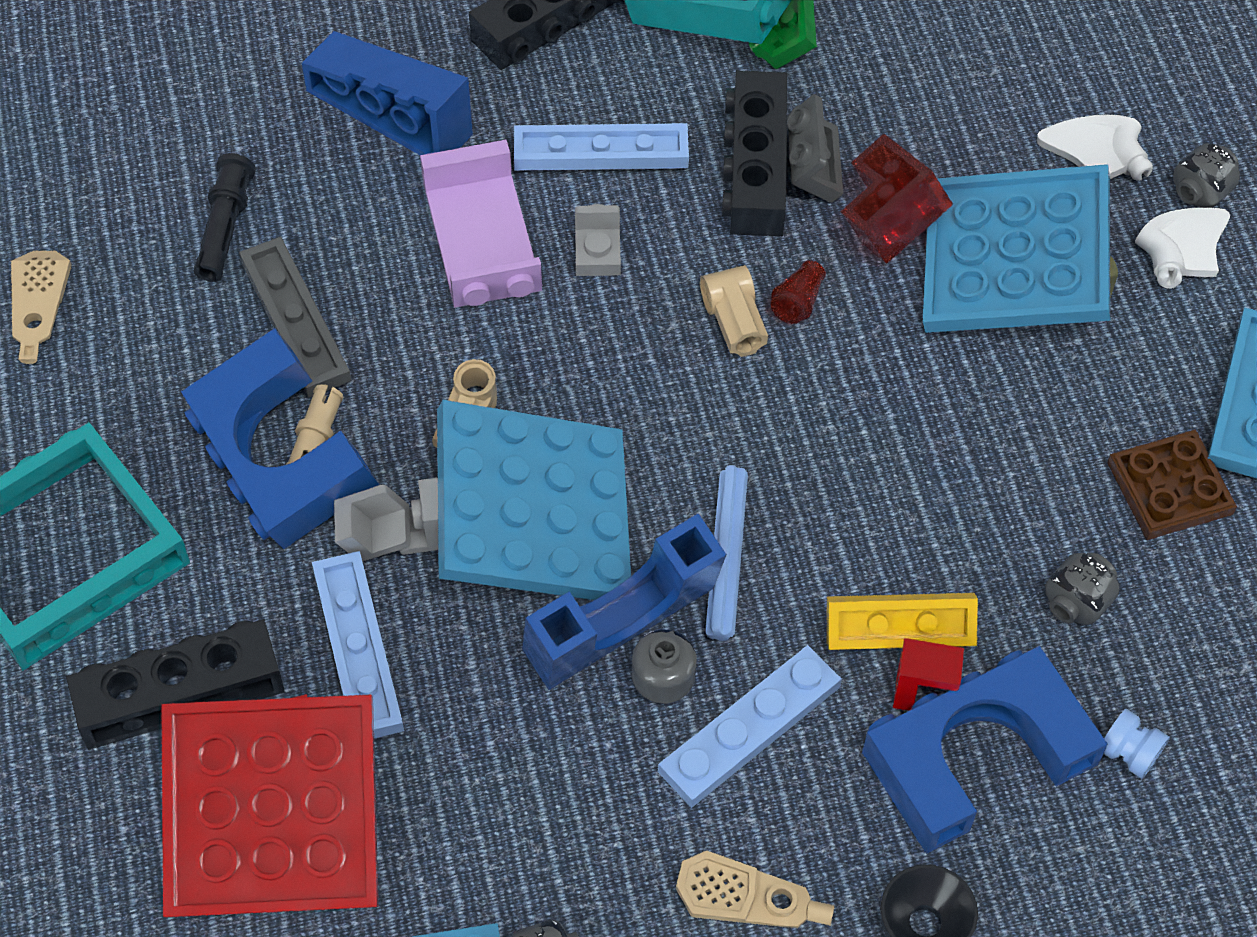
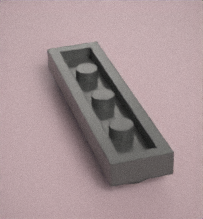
[239,237,352,398]

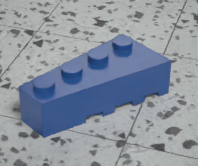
[302,31,473,155]

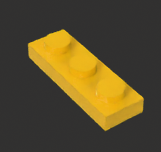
[827,593,978,650]

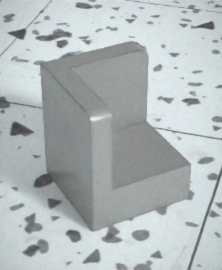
[334,485,411,562]

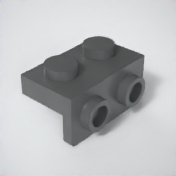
[787,94,843,203]

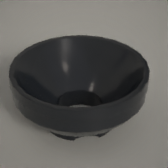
[880,864,978,937]

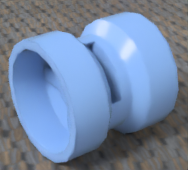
[1104,709,1170,779]

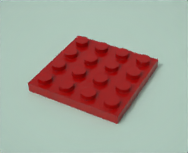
[162,694,379,917]

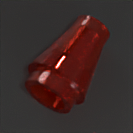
[770,260,826,324]

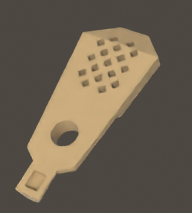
[11,251,72,364]
[676,851,835,928]

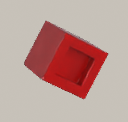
[893,638,964,711]

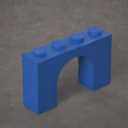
[181,328,379,549]
[522,513,727,690]
[862,646,1108,854]

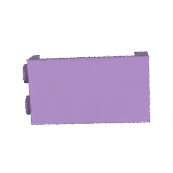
[420,140,542,308]

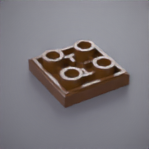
[1107,429,1237,540]

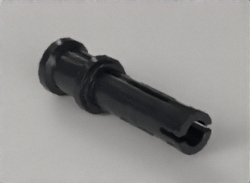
[193,153,256,282]

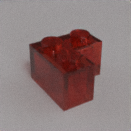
[840,134,953,264]

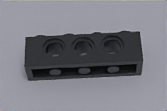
[469,0,623,70]
[722,70,788,237]
[66,619,285,750]

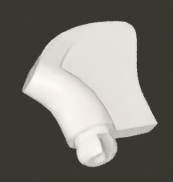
[1037,115,1153,181]
[1135,208,1230,288]

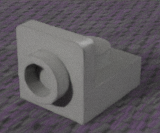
[575,204,621,276]
[399,478,438,555]

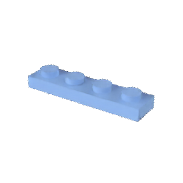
[514,123,689,171]
[312,551,404,739]
[658,645,842,808]

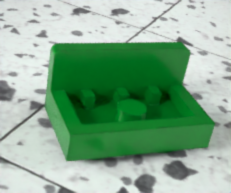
[748,0,817,69]

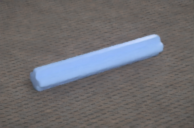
[705,465,748,641]

